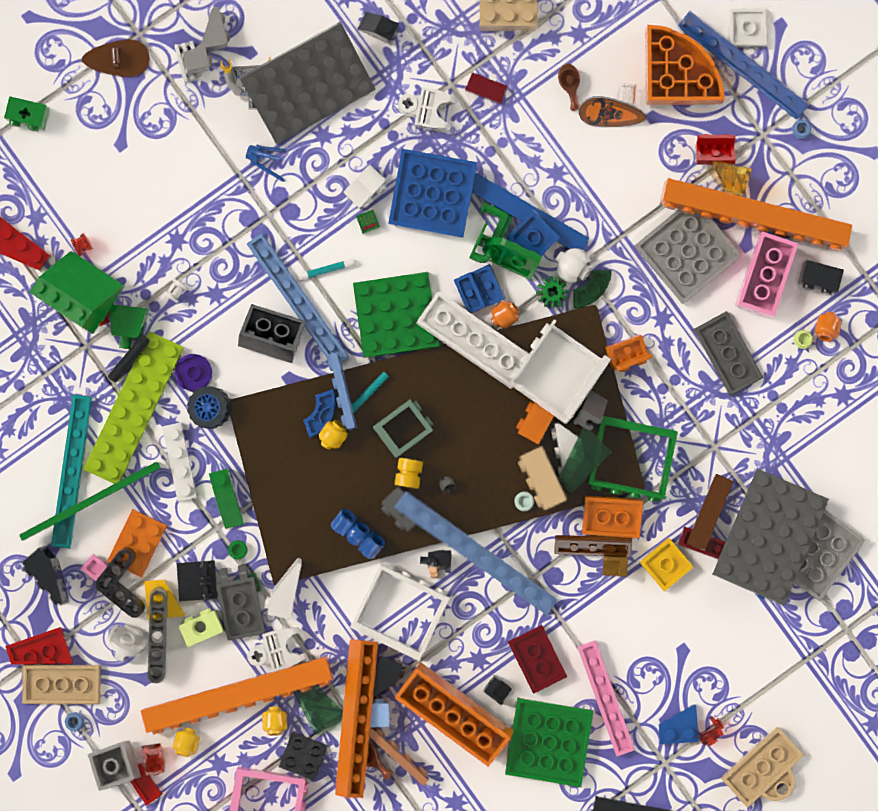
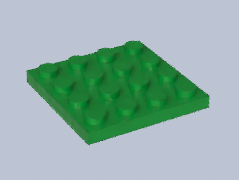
[353,272,439,358]
[505,697,594,787]

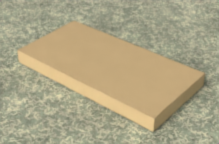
[22,664,101,704]

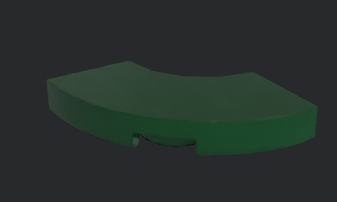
[573,270,611,309]

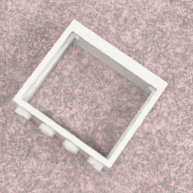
[350,563,450,661]

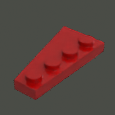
[0,217,51,271]

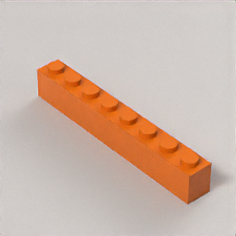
[335,639,378,799]

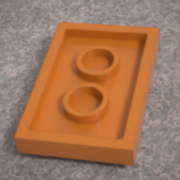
[582,495,643,538]
[107,509,168,578]

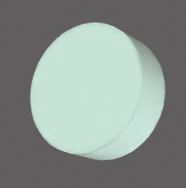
[515,492,534,511]

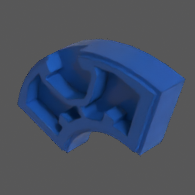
[303,389,336,438]

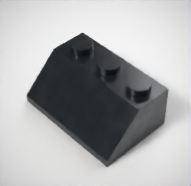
[238,304,306,363]

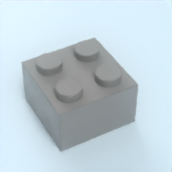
[87,740,141,791]

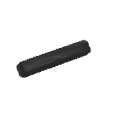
[108,335,150,383]

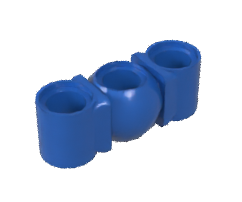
[331,509,385,559]

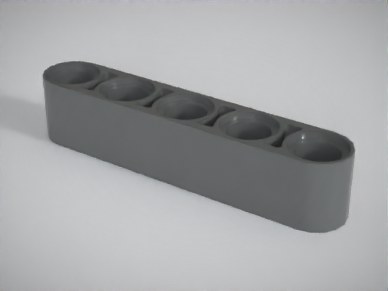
[147,587,168,684]

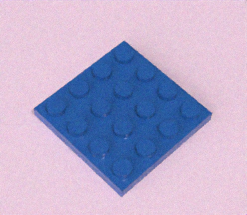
[388,148,478,238]

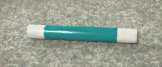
[298,258,355,281]

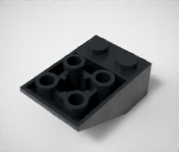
[22,546,70,606]

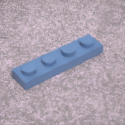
[328,352,357,431]

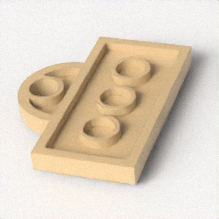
[721,726,804,808]

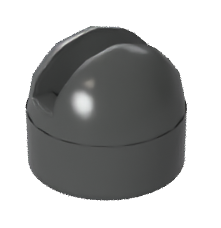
[439,476,456,493]

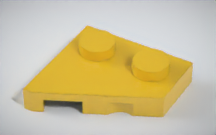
[144,579,186,620]

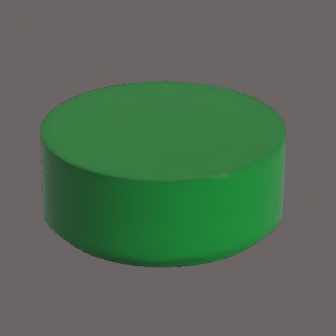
[228,540,248,560]

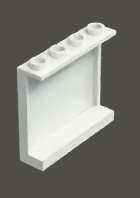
[509,320,611,424]

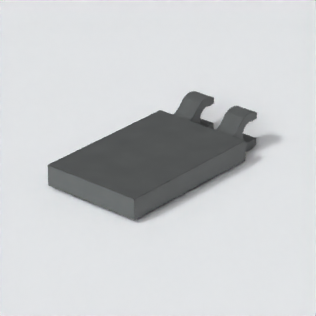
[216,564,266,641]

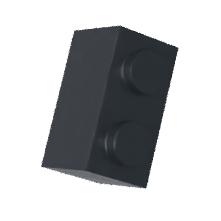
[798,260,844,295]

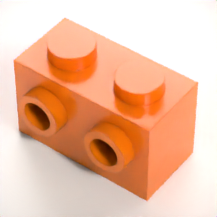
[516,401,554,444]

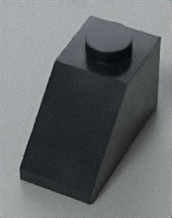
[357,12,400,46]
[373,656,406,696]

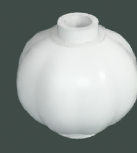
[556,248,592,283]

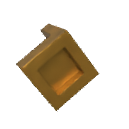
[603,556,628,577]

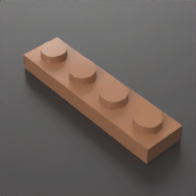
[369,727,429,786]

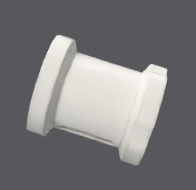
[163,278,188,303]

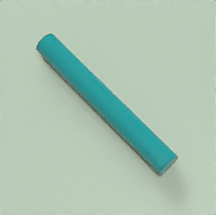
[352,372,389,413]

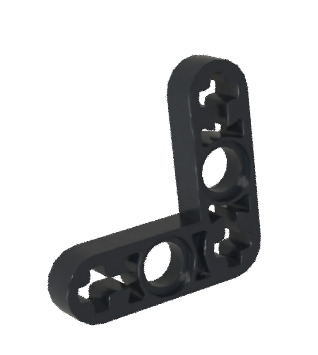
[96,547,145,618]

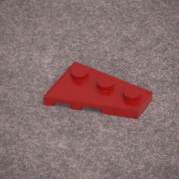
[5,627,73,665]

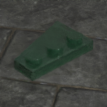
[557,427,612,493]
[293,684,343,735]

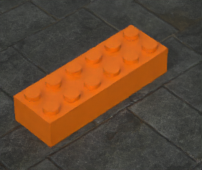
[395,662,514,767]

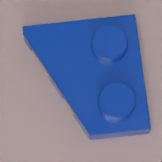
[658,704,699,744]

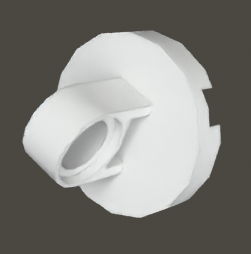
[107,624,147,662]

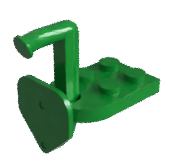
[469,202,543,280]

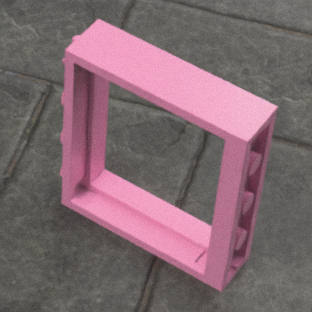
[230,766,309,811]

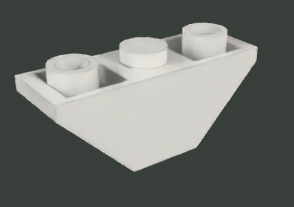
[551,423,584,481]

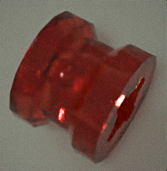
[71,232,93,256]

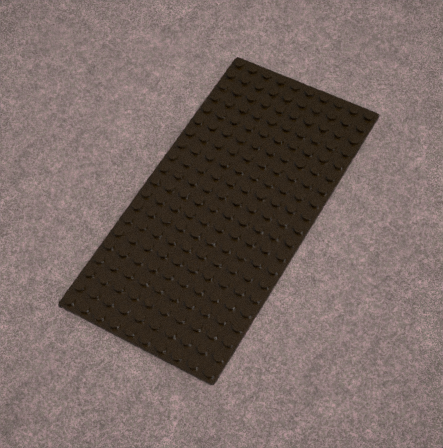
[230,305,645,585]

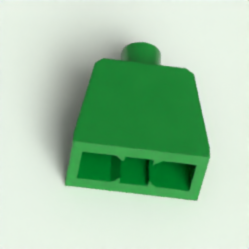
[110,304,149,349]

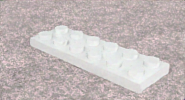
[416,291,526,389]

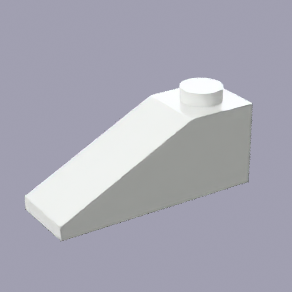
[264,558,301,619]

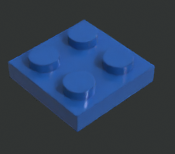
[506,210,561,256]

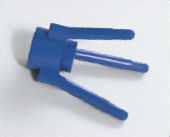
[246,144,285,182]

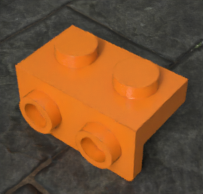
[605,334,652,372]

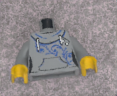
[220,56,271,110]

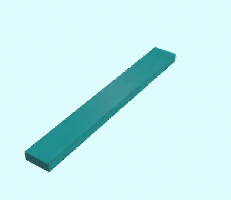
[51,394,93,549]

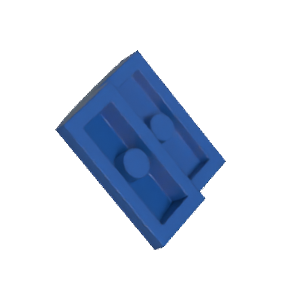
[454,264,506,314]

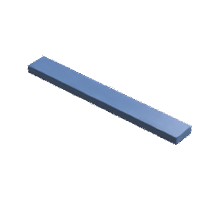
[247,233,350,363]

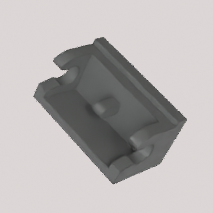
[573,390,608,430]

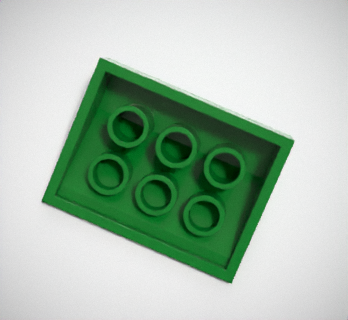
[29,251,125,334]

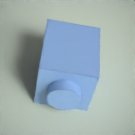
[370,698,390,727]

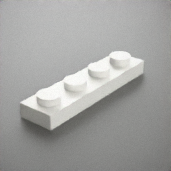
[162,423,197,502]

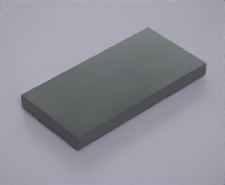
[693,311,764,396]

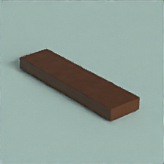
[686,474,734,551]
[554,535,632,557]

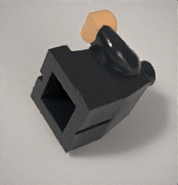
[420,550,452,578]

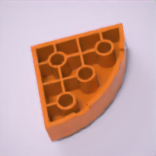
[645,24,725,105]

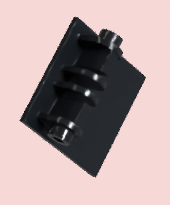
[176,560,218,602]
[279,732,328,781]

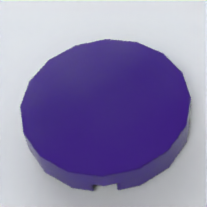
[174,354,213,392]

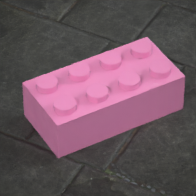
[735,231,798,318]

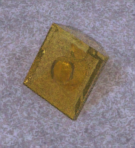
[708,161,752,196]

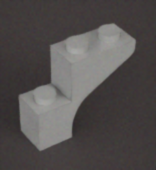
[182,6,230,75]

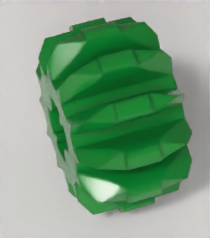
[536,276,569,309]

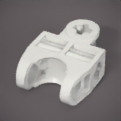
[398,87,457,131]
[247,627,308,672]

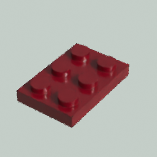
[507,624,567,694]

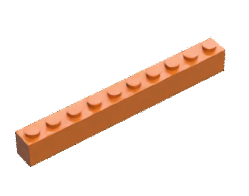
[659,178,853,251]
[140,656,334,735]

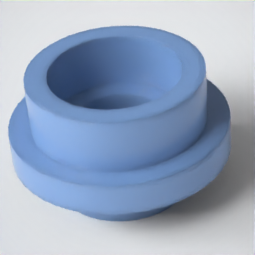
[792,120,811,139]
[65,712,84,732]

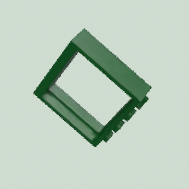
[587,416,678,502]

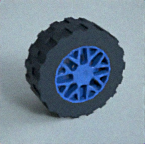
[187,386,232,429]

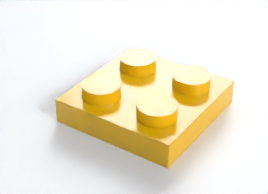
[639,537,693,592]

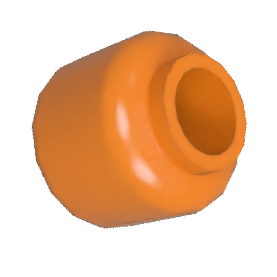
[491,300,520,329]
[815,312,842,342]

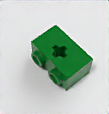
[4,96,50,132]

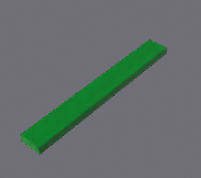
[19,462,161,541]

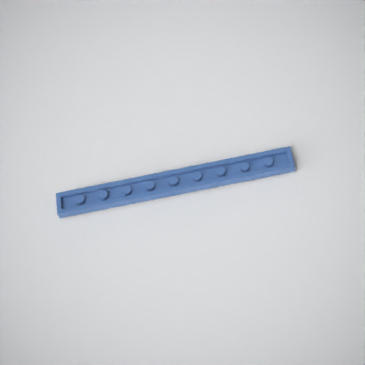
[394,492,558,615]

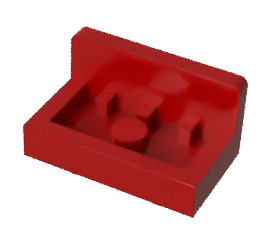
[695,134,736,165]

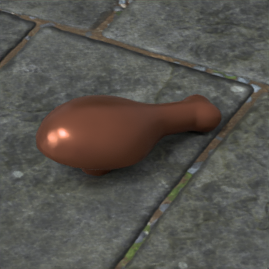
[558,63,580,111]
[366,743,393,780]

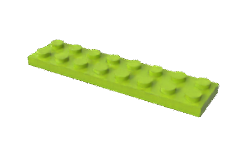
[83,331,184,484]

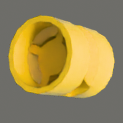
[394,458,423,489]

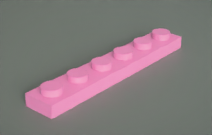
[577,640,635,756]

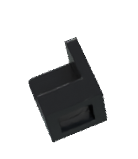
[483,675,512,706]

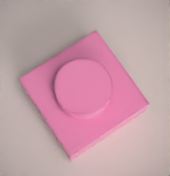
[81,554,108,581]

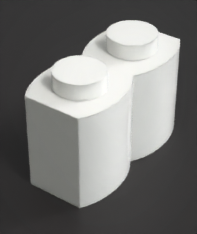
[343,165,387,209]

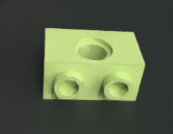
[179,608,225,647]

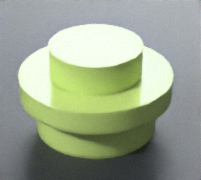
[793,330,813,349]

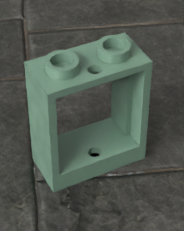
[373,400,433,458]

